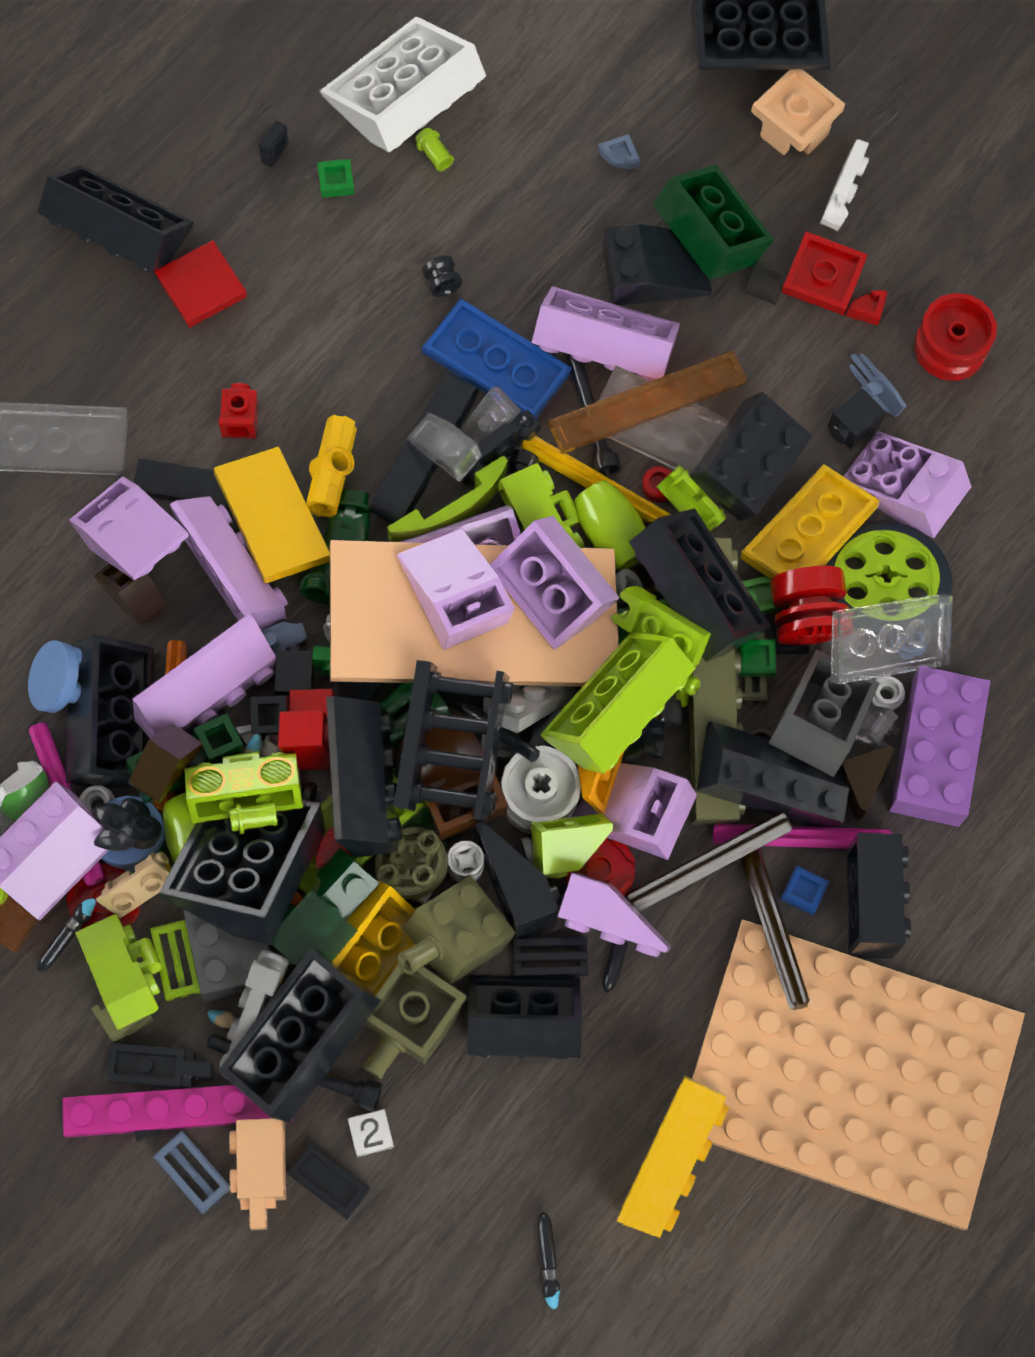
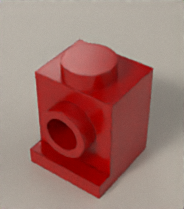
[219,383,259,439]

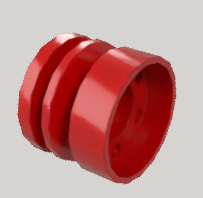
[769,566,852,645]

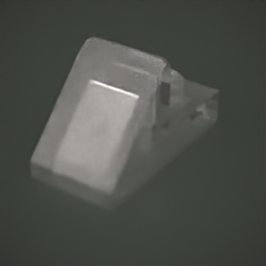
[454,386,521,452]

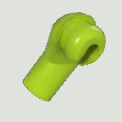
[675,673,700,707]

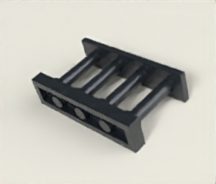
[393,660,514,822]

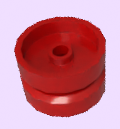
[914,293,997,381]

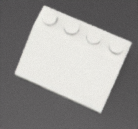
[320,16,486,152]

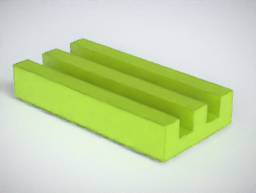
[150,920,201,1002]

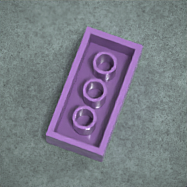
[889,666,990,827]

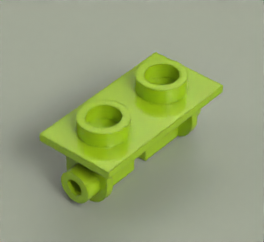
[657,465,726,531]

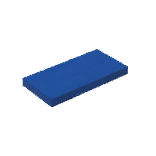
[422,298,572,419]

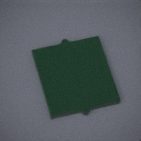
[272,890,358,966]

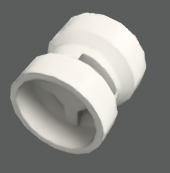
[448,841,484,883]

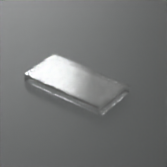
[0,402,129,475]
[831,594,953,685]

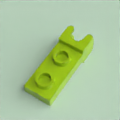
[611,586,711,666]

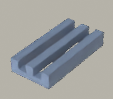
[153,1131,231,1215]

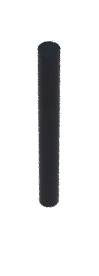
[439,691,540,763]

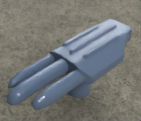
[849,354,907,417]
[261,622,308,656]

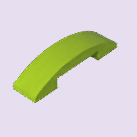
[387,456,508,542]

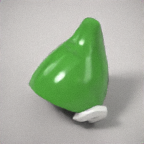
[0,761,50,822]

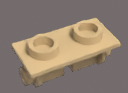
[96,852,170,918]

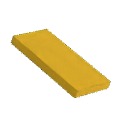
[214,447,330,584]
[740,464,880,579]

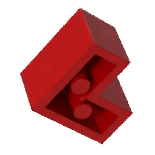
[278,689,336,770]

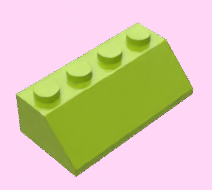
[540,632,696,774]

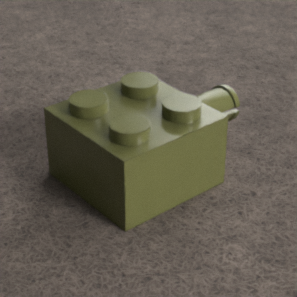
[397,875,516,985]
[362,963,467,1080]

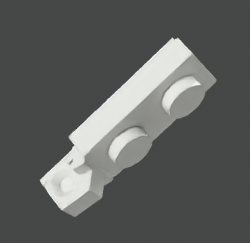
[820,139,869,231]

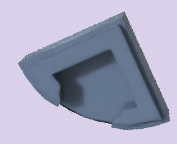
[598,134,641,169]

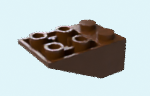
[398,716,508,841]

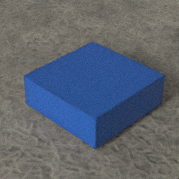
[780,866,830,916]

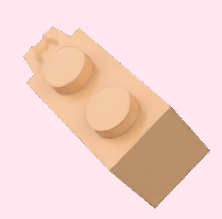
[229,1119,286,1230]

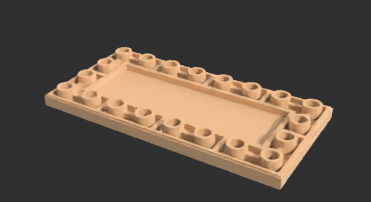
[330,540,619,687]

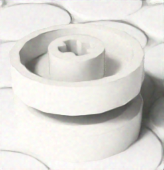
[501,746,581,834]

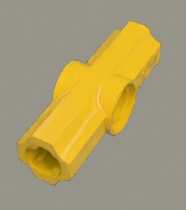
[306,415,357,518]

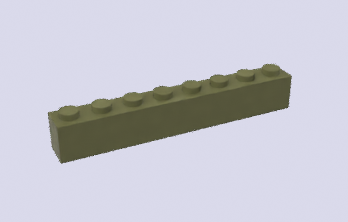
[688,538,745,825]

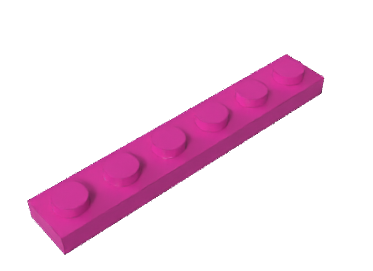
[63,1085,293,1138]

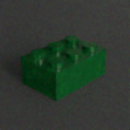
[653,164,774,280]

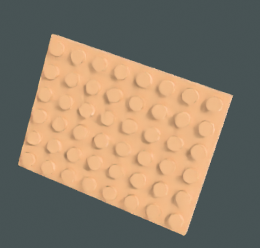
[692,919,1025,1230]

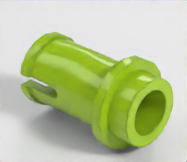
[415,128,454,171]
[229,801,277,834]

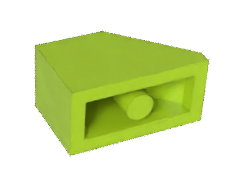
[531,814,613,878]

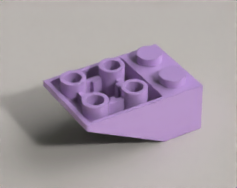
[843,431,971,538]
[69,476,189,580]
[397,528,515,650]
[573,763,697,860]
[558,873,671,957]

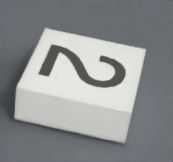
[348,1109,394,1157]

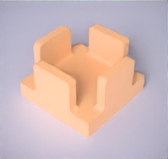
[751,70,845,155]

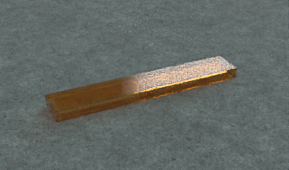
[548,350,748,454]

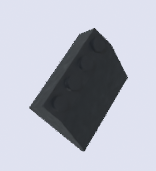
[691,0,831,70]
[159,799,326,945]

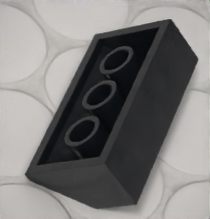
[37,165,194,272]
[629,508,771,662]
[66,634,154,788]
[326,696,402,858]
[696,721,849,827]
[218,948,382,1123]

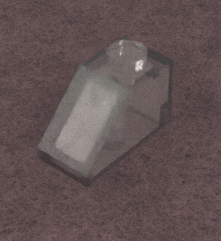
[406,413,482,482]

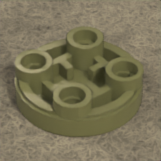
[375,827,449,900]

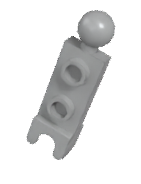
[219,950,289,1080]

